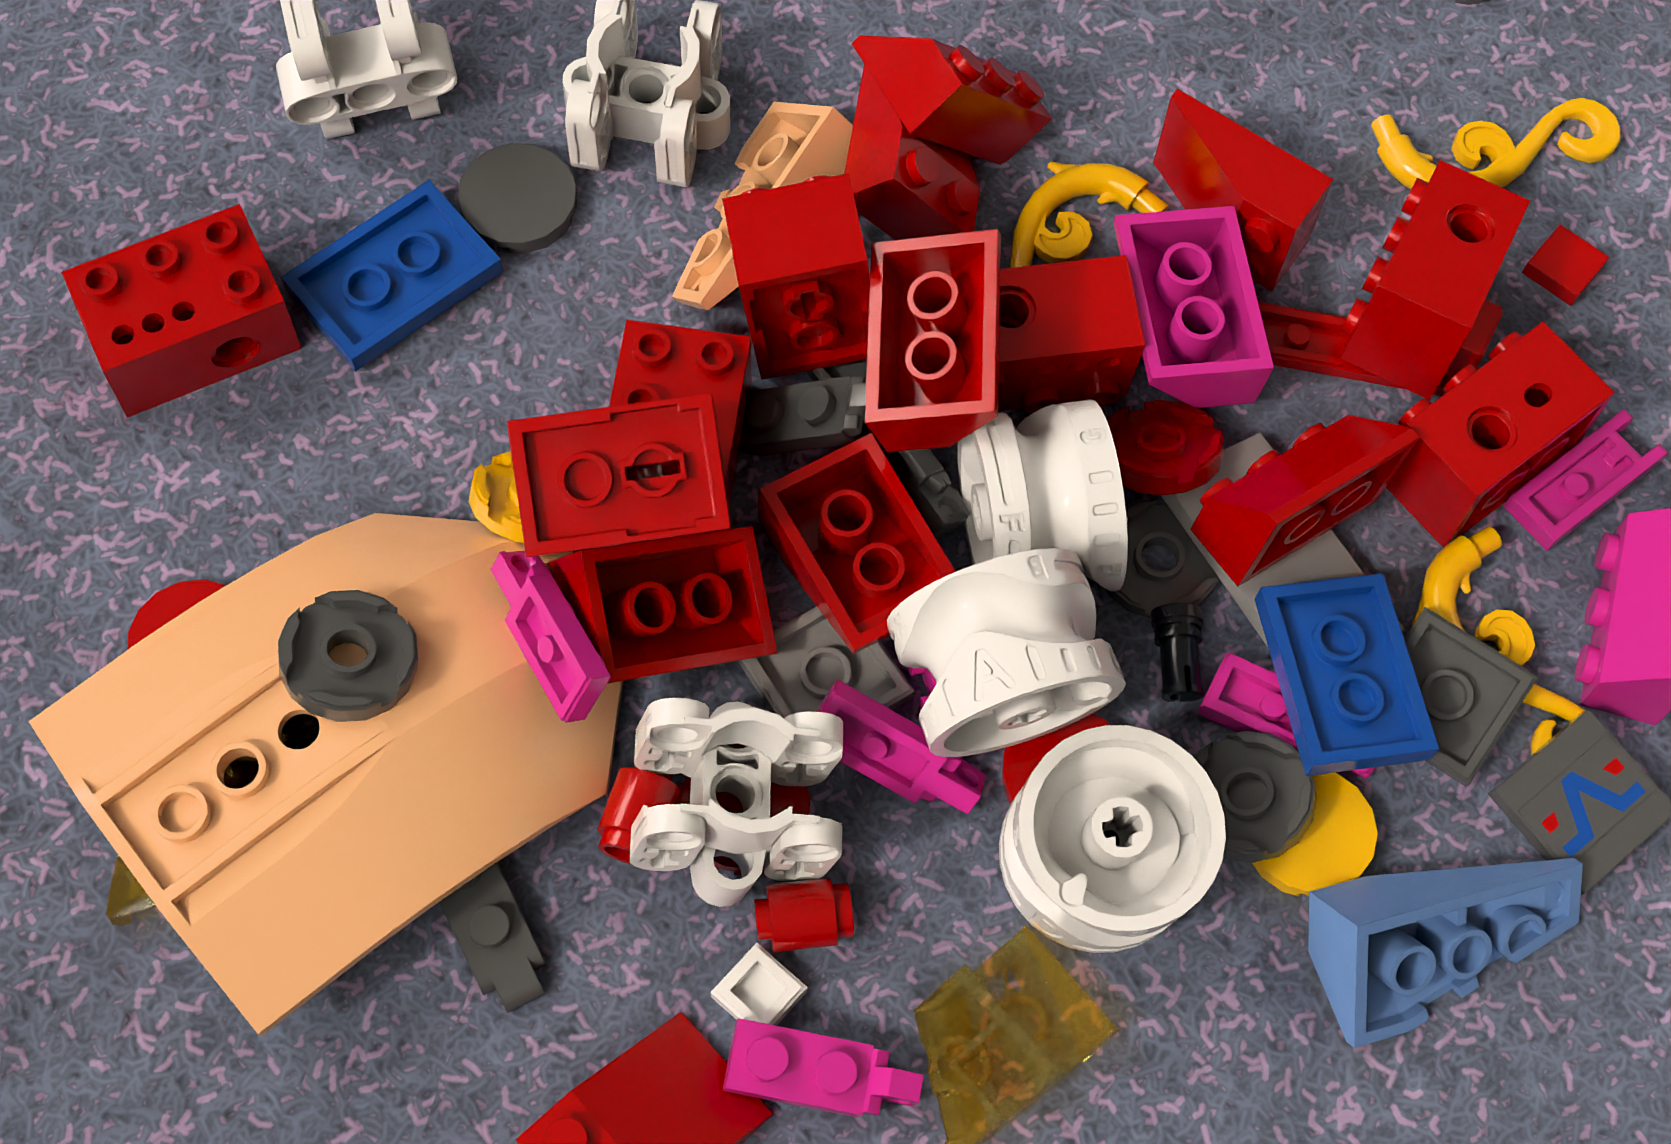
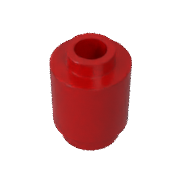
[597,765,681,865]
[754,878,854,953]

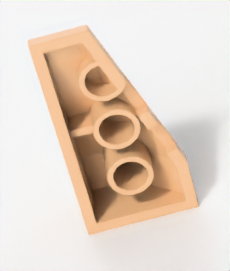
[672,102,853,310]

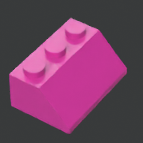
[1113,206,1274,408]
[1574,508,1671,726]

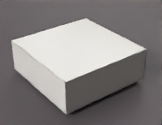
[711,943,807,1026]

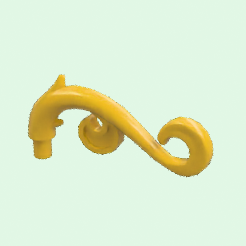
[1371,98,1621,190]
[1010,161,1169,268]
[1411,526,1585,756]

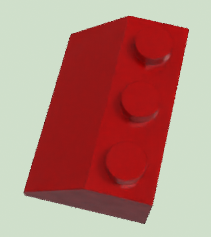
[851,35,1052,165]
[865,229,1001,452]
[1190,415,1420,587]
[546,526,777,684]

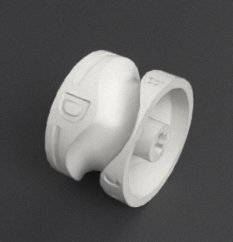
[958,399,1128,591]
[887,548,1126,757]
[999,725,1226,953]

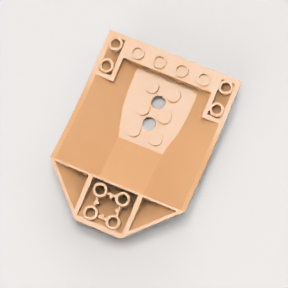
[29,513,623,1037]

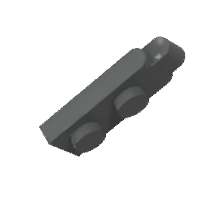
[439,863,546,1013]

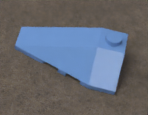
[1308,858,1583,1048]

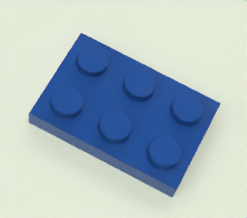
[281,180,503,372]
[1254,573,1439,776]

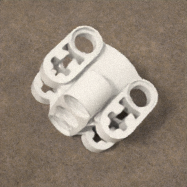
[276,0,457,140]
[562,0,730,187]
[630,698,843,907]

